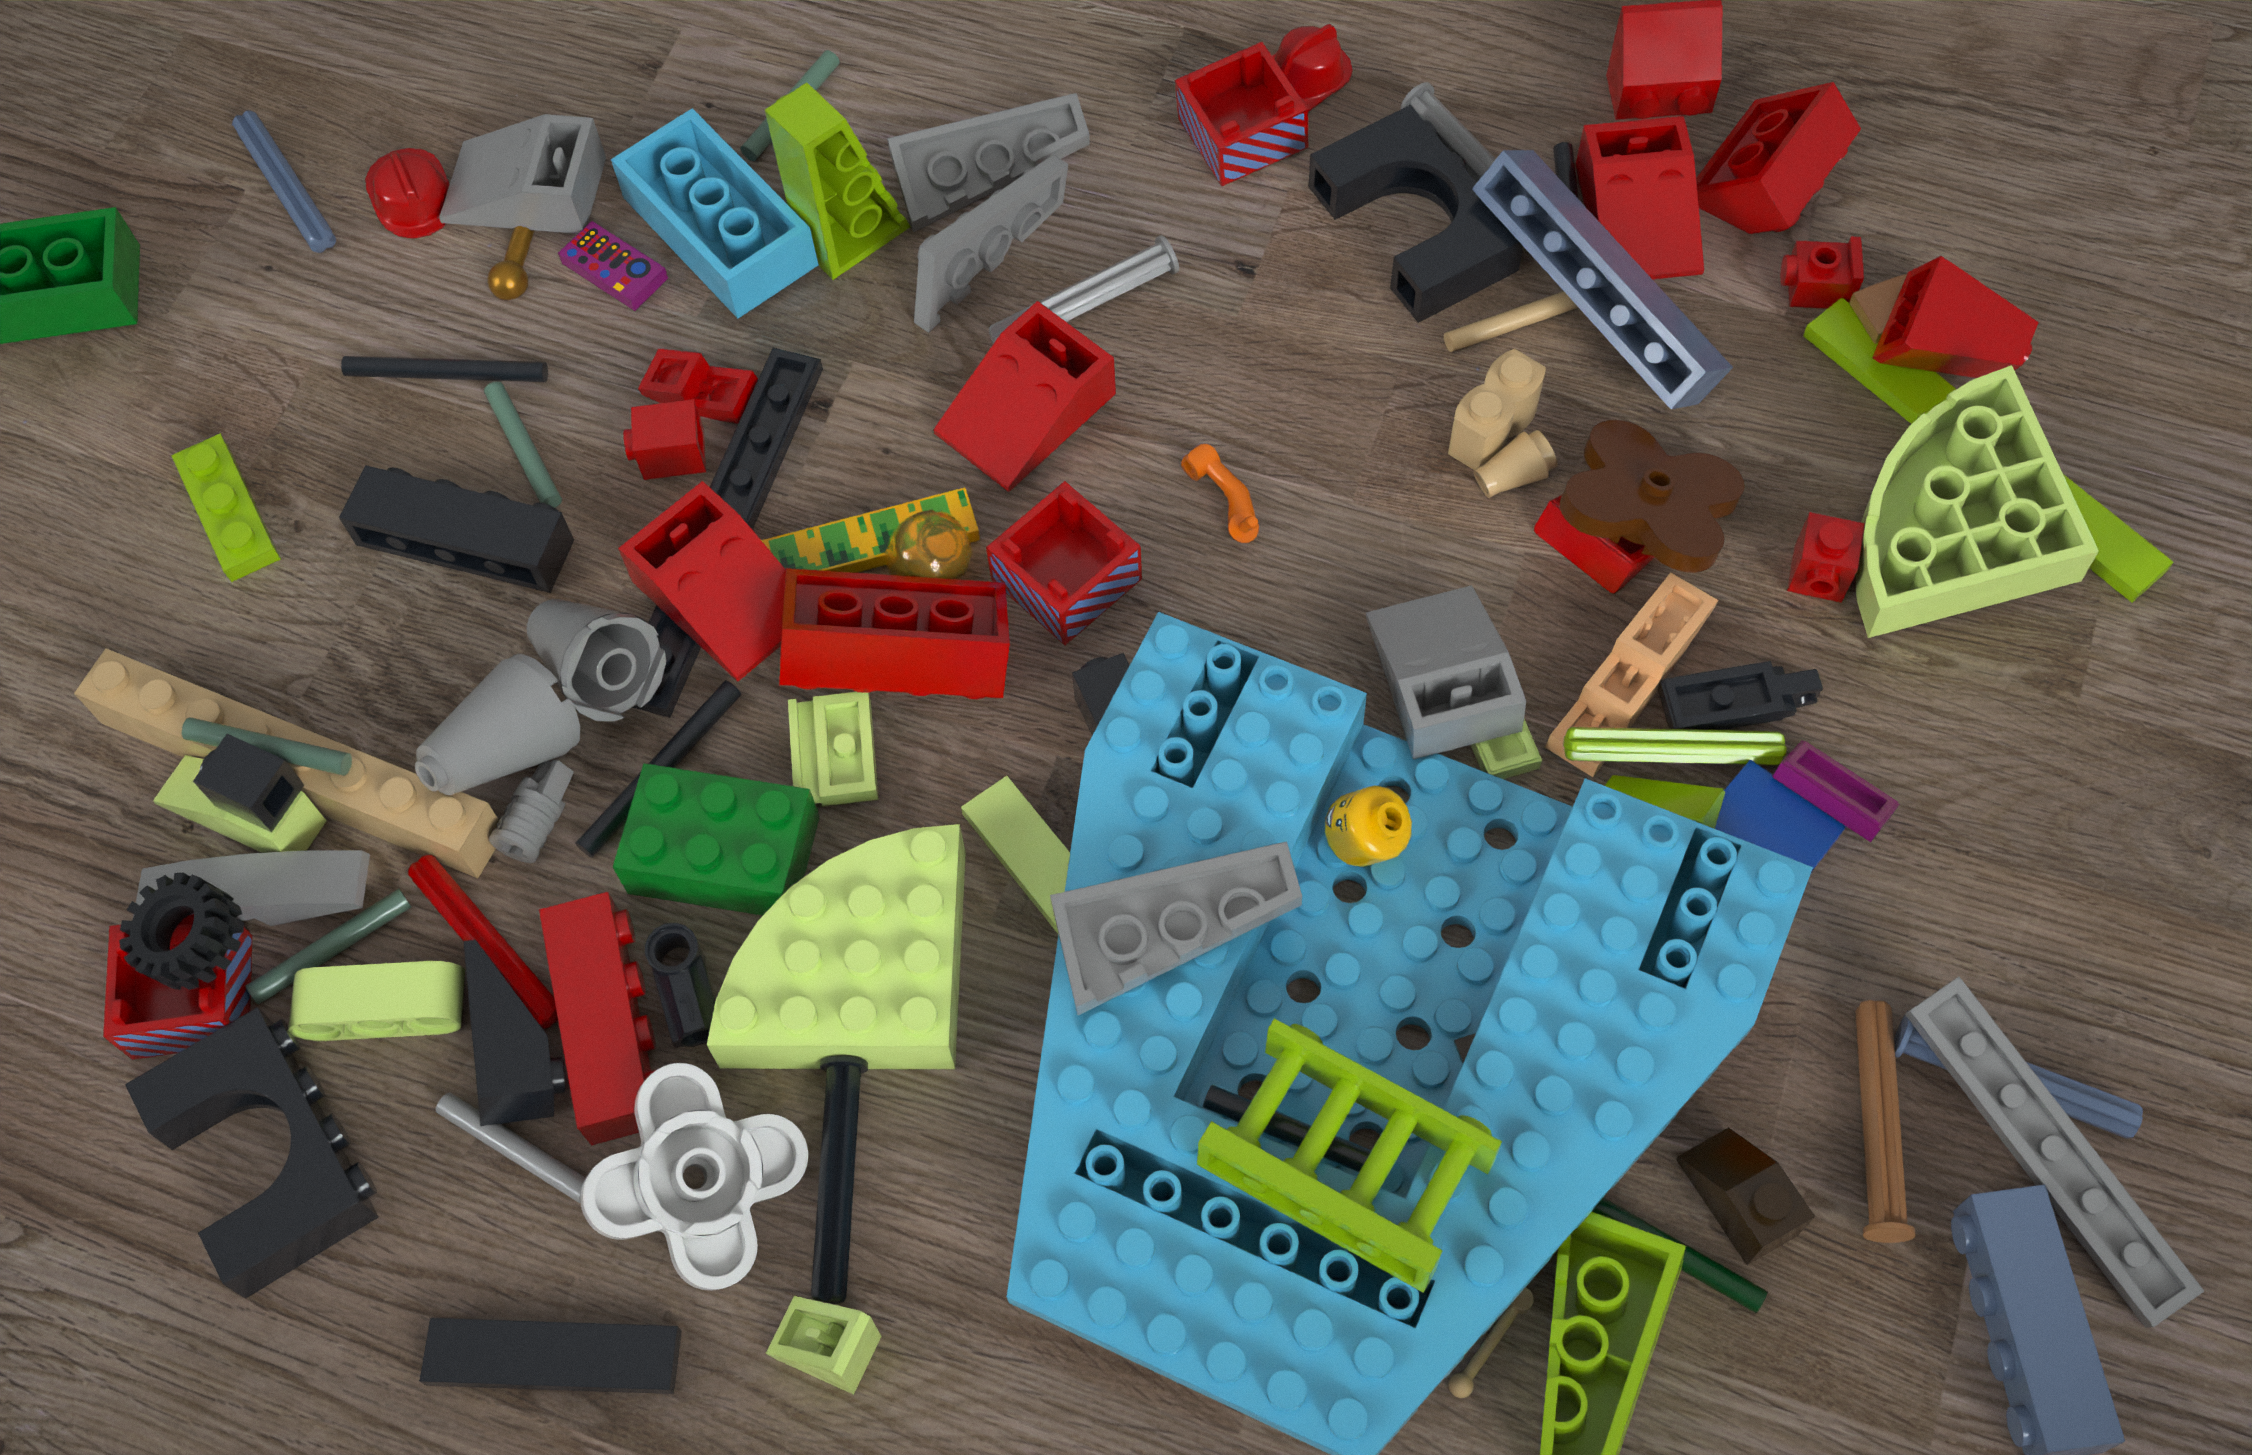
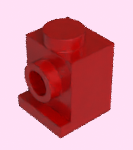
[1780,236,1864,309]

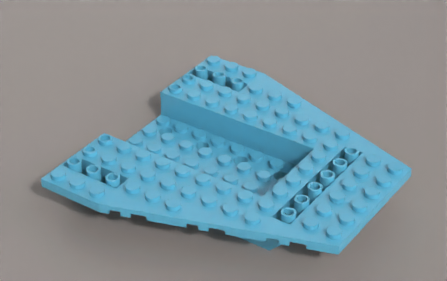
[1007,612,1813,1455]

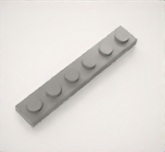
[1905,977,2204,1328]

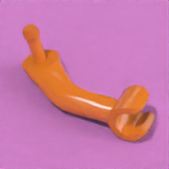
[1181,444,1259,543]

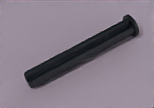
[811,1056,868,1304]

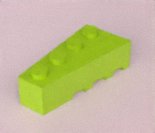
[765,82,911,280]
[1540,1212,1686,1455]

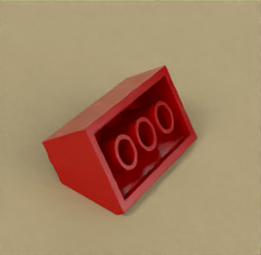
[779,568,1010,699]

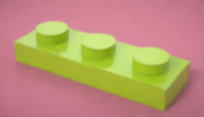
[171,433,281,582]

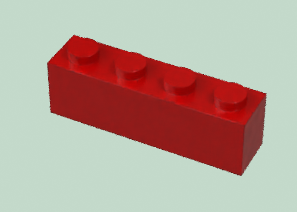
[539,892,657,1146]

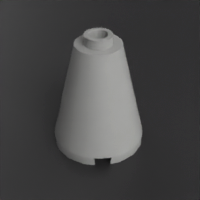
[527,599,666,721]
[415,654,580,795]

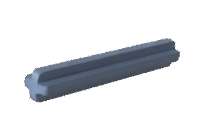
[232,110,336,253]

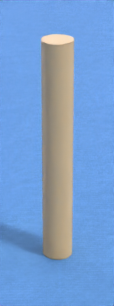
[1444,291,1579,352]

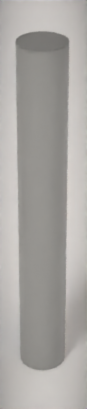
[436,1092,586,1203]

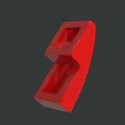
[638,348,758,424]

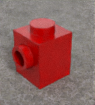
[623,399,706,480]
[1787,512,1865,603]

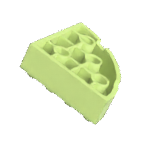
[1855,365,2099,638]
[707,824,966,1069]

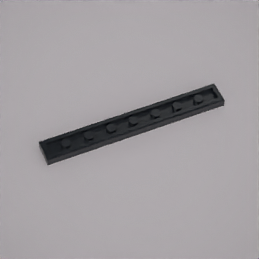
[632,348,823,718]

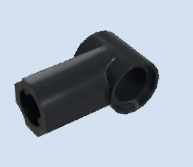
[645,923,715,1048]

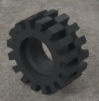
[119,872,244,990]

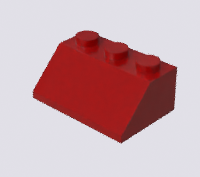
[1696,82,1861,234]

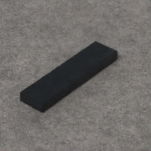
[419,1318,682,1394]

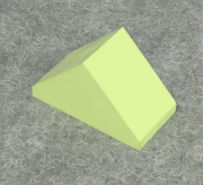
[766,1296,881,1395]

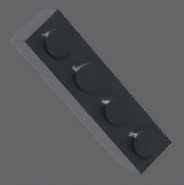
[339,465,574,593]

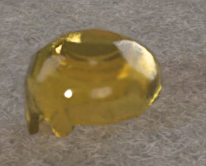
[884,509,972,580]

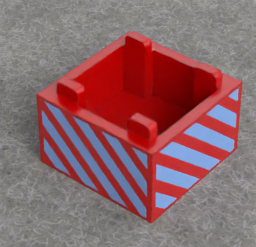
[1174,42,1309,187]
[986,481,1142,646]
[103,914,253,1060]

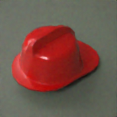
[1272,24,1353,112]
[365,148,450,239]

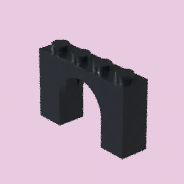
[1308,105,1523,323]
[125,1007,379,1299]

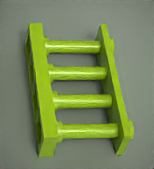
[1197,1018,1502,1293]

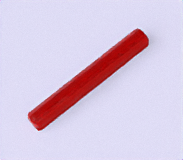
[408,854,558,1030]

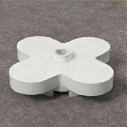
[580,1063,808,1291]

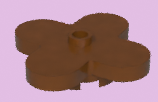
[1560,420,1745,573]

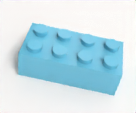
[611,108,819,319]

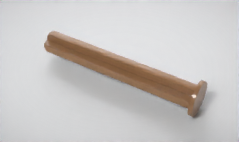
[1855,1000,1915,1243]

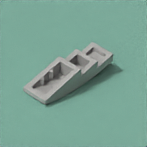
[132,850,370,926]

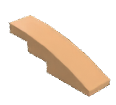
[1545,572,1718,777]

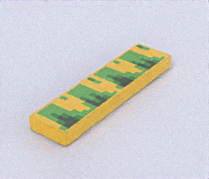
[761,487,980,573]

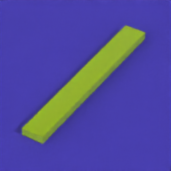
[1803,298,2174,603]

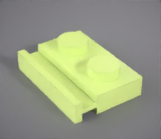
[788,692,879,806]

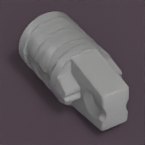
[489,760,574,863]

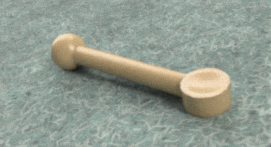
[1449,1287,1534,1398]

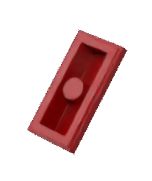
[1534,494,1655,594]

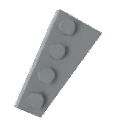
[887,93,1090,232]
[914,155,1068,333]
[1050,841,1302,1015]

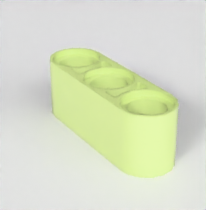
[288,961,466,1041]

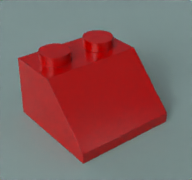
[1606,0,1723,120]

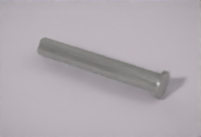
[1401,82,1496,182]
[989,235,1179,344]

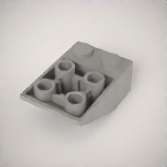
[439,114,606,234]
[1366,585,1526,760]

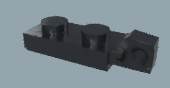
[1658,661,1823,730]

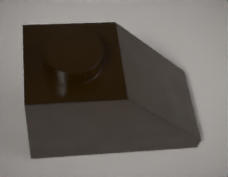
[1676,1127,1815,1265]

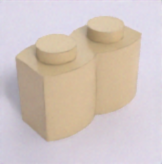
[1448,349,1546,470]

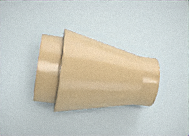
[1474,430,1558,498]

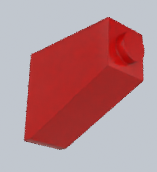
[1872,256,2039,378]

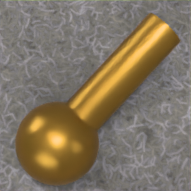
[487,226,535,300]

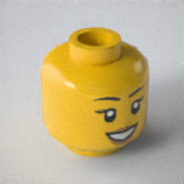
[1325,786,1412,867]

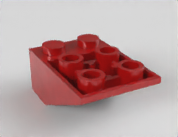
[1575,116,1704,279]
[933,301,1116,492]
[618,481,786,682]

